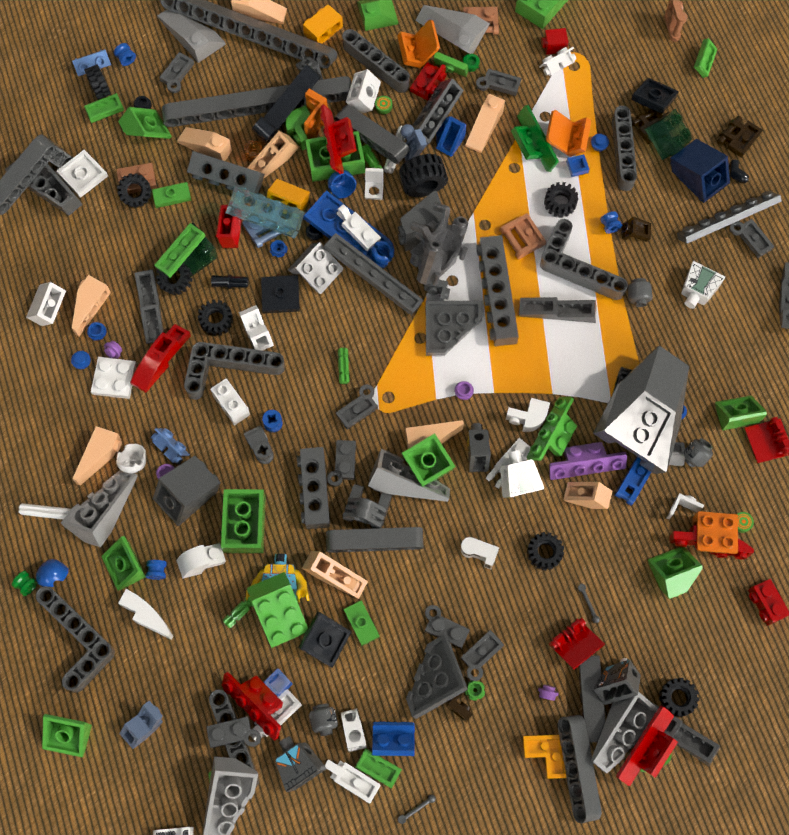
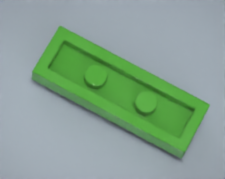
[154,223,206,278]

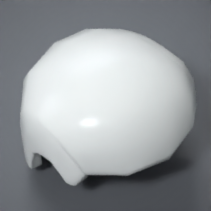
[116,444,146,474]

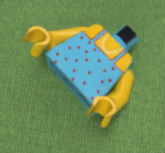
[246,554,309,603]

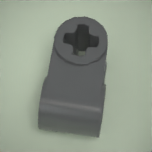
[243,425,274,464]

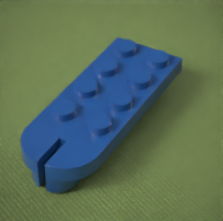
[303,190,394,269]

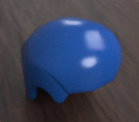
[328,170,357,199]
[36,559,69,587]

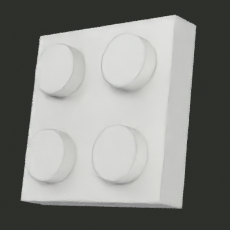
[56,150,108,198]
[91,357,137,399]

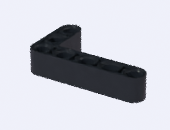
[252,64,321,144]

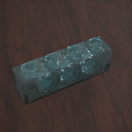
[225,186,305,238]

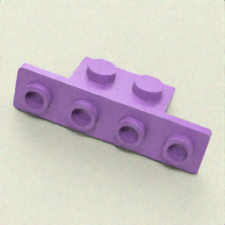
[549,442,627,480]

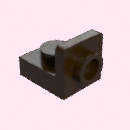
[621,217,651,242]
[447,693,473,723]

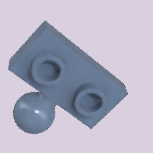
[400,124,427,161]

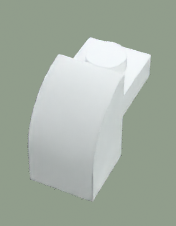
[239,305,274,350]
[505,398,550,432]
[177,543,226,579]

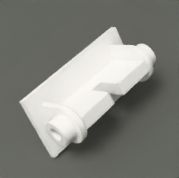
[539,47,576,76]

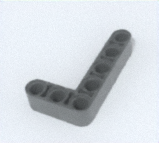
[0,134,73,215]
[540,219,628,300]
[184,342,285,400]
[36,586,115,693]

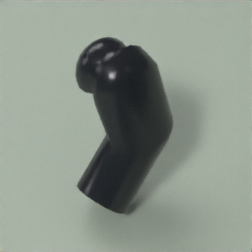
[730,160,749,183]

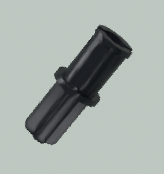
[211,274,249,289]

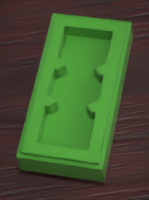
[694,38,717,78]
[434,52,468,77]
[84,93,124,123]
[152,182,192,208]
[344,600,380,646]
[355,748,402,789]

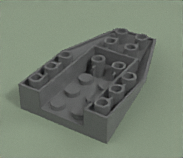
[593,346,689,474]

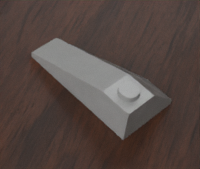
[415,5,490,54]
[157,9,226,63]
[368,449,450,502]
[61,470,138,547]
[591,692,658,773]
[202,757,258,835]

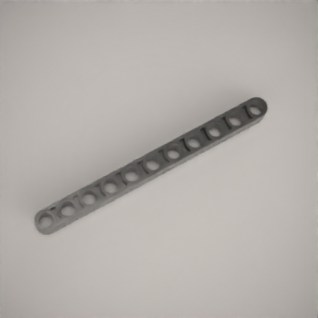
[160,0,337,68]
[162,76,352,127]

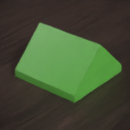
[715,395,767,430]
[101,536,146,591]
[42,714,92,757]

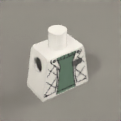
[681,261,725,308]
[501,450,544,498]

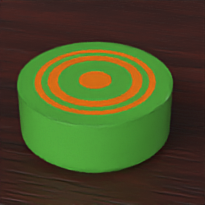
[375,96,392,114]
[738,512,754,533]

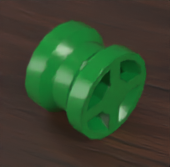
[11,571,38,596]

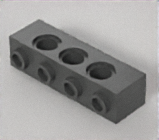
[412,78,464,145]
[187,151,265,196]
[297,447,330,529]

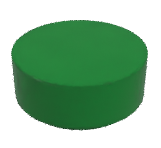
[462,54,480,72]

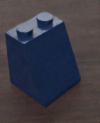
[670,139,730,203]

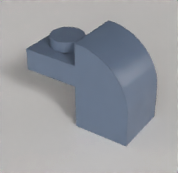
[119,701,163,749]

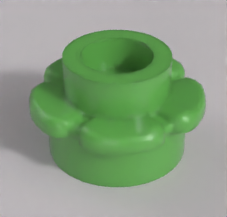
[465,681,485,701]

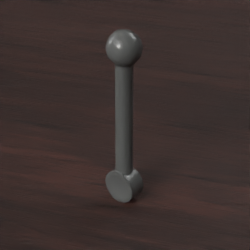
[578,584,600,623]
[398,794,436,824]

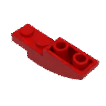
[130,324,191,393]
[669,525,754,560]

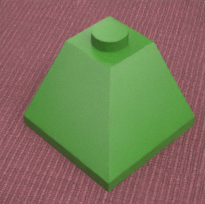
[357,0,398,31]
[118,107,172,139]
[401,433,456,487]
[648,547,703,599]

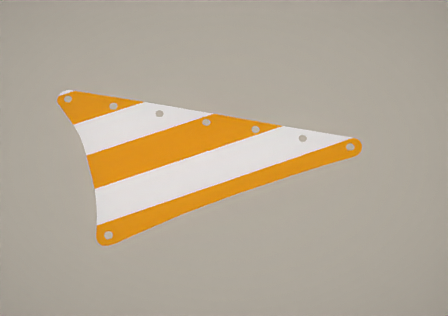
[372,52,639,413]

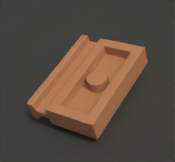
[117,163,157,194]

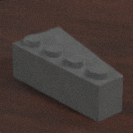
[5,162,83,216]

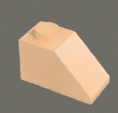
[563,482,612,509]

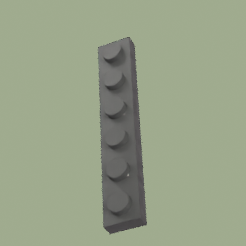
[677,191,782,244]
[324,233,424,316]

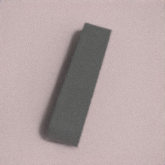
[342,29,410,93]
[334,105,410,164]
[612,106,637,191]
[326,527,424,553]
[209,690,259,787]
[558,715,602,824]

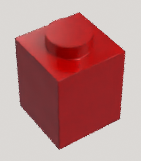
[541,28,569,55]

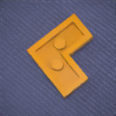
[523,735,567,779]

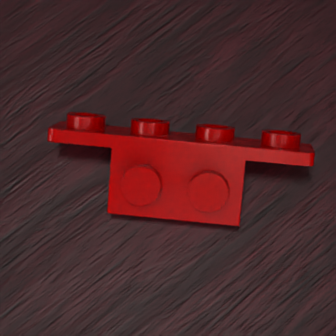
[320,104,357,174]
[222,672,283,741]
[616,706,678,786]

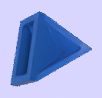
[436,116,466,157]

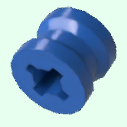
[114,43,136,66]
[600,211,623,234]
[262,410,283,433]
[145,560,167,580]

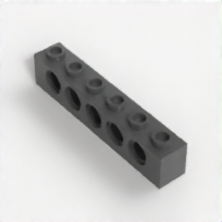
[476,235,519,346]

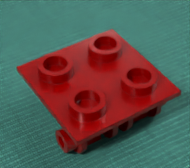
[744,417,789,464]
[549,617,605,670]

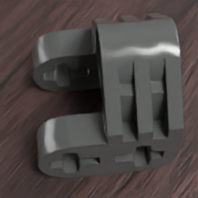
[343,484,392,529]

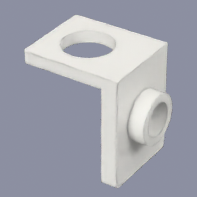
[365,168,384,200]
[666,493,704,519]

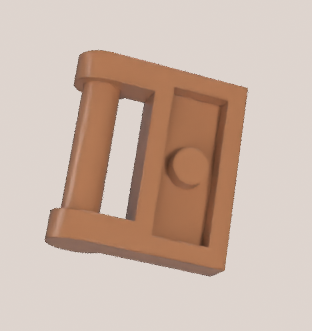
[664,0,688,42]
[463,7,499,35]
[499,213,546,260]

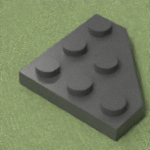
[426,301,482,356]
[406,635,468,719]

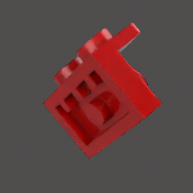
[410,62,447,101]
[748,578,789,626]

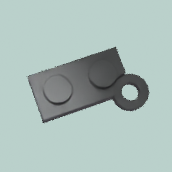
[159,52,194,93]
[476,69,522,96]
[729,219,774,258]
[336,384,378,430]
[327,440,356,487]
[425,605,470,649]
[460,630,504,681]
[206,717,261,748]

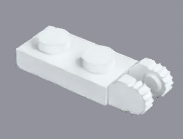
[486,438,531,489]

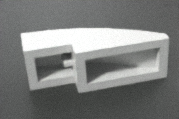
[118,589,173,640]

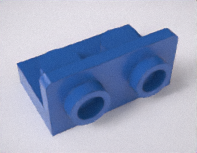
[372,721,415,756]

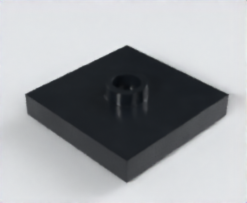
[631,78,679,114]
[261,275,300,314]
[298,612,351,668]

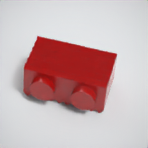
[216,205,242,248]

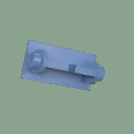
[72,50,111,76]
[151,428,190,465]

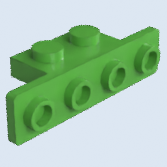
[526,396,577,461]

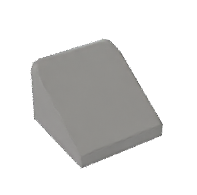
[669,442,685,466]

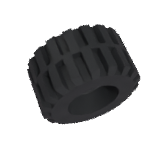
[399,154,448,197]

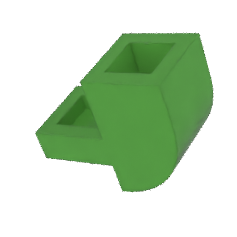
[286,105,310,151]

